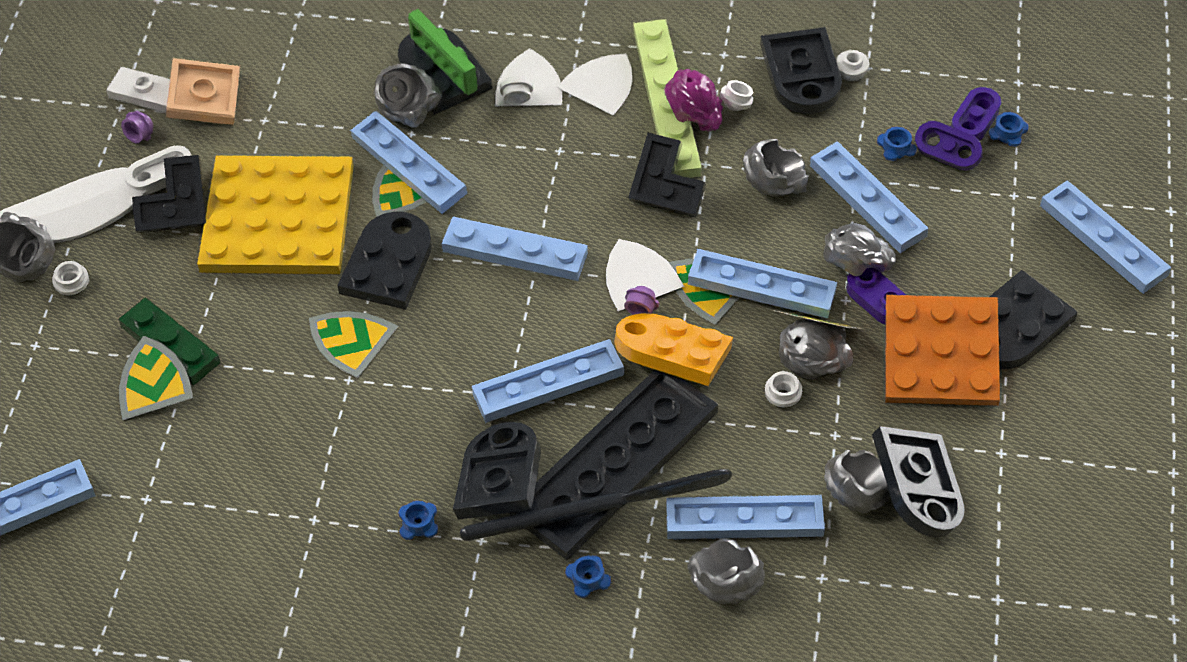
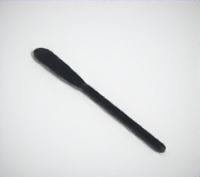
[460,469,732,541]

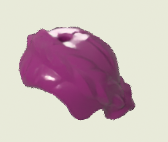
[664,69,724,132]

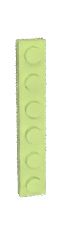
[634,19,701,178]

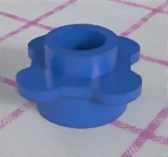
[989,112,1028,147]
[877,127,917,161]
[399,501,438,540]
[565,556,611,598]

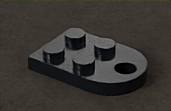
[398,27,492,115]
[760,27,842,114]
[337,211,432,310]
[990,270,1078,369]
[453,422,541,520]
[872,426,964,537]

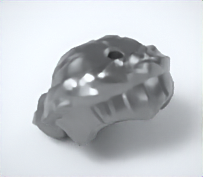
[374,64,441,127]
[743,139,808,197]
[0,211,55,282]
[824,223,896,276]
[779,319,853,380]
[824,450,890,513]
[687,538,765,604]

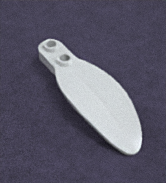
[0,146,191,243]

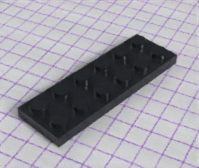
[509,370,718,560]

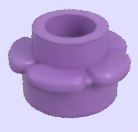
[121,111,153,143]
[624,286,659,315]

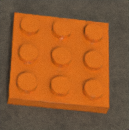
[885,295,1000,406]

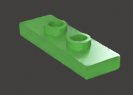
[408,9,477,95]

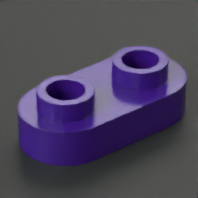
[951,87,1001,141]
[915,121,983,170]
[846,268,906,324]

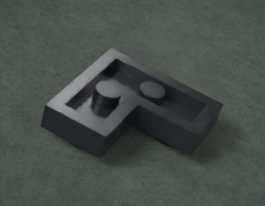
[628,132,706,218]
[132,155,206,233]

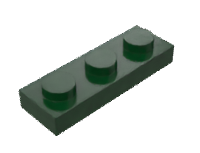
[118,297,221,386]

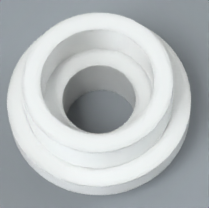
[836,50,869,81]
[500,75,533,104]
[720,80,753,111]
[52,261,89,295]
[765,371,802,407]

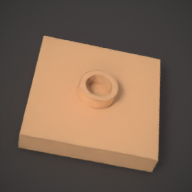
[166,58,240,125]

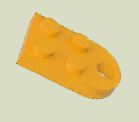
[614,313,733,386]

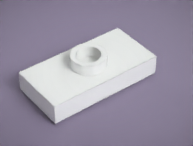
[106,67,170,113]

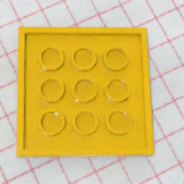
[197,156,354,274]

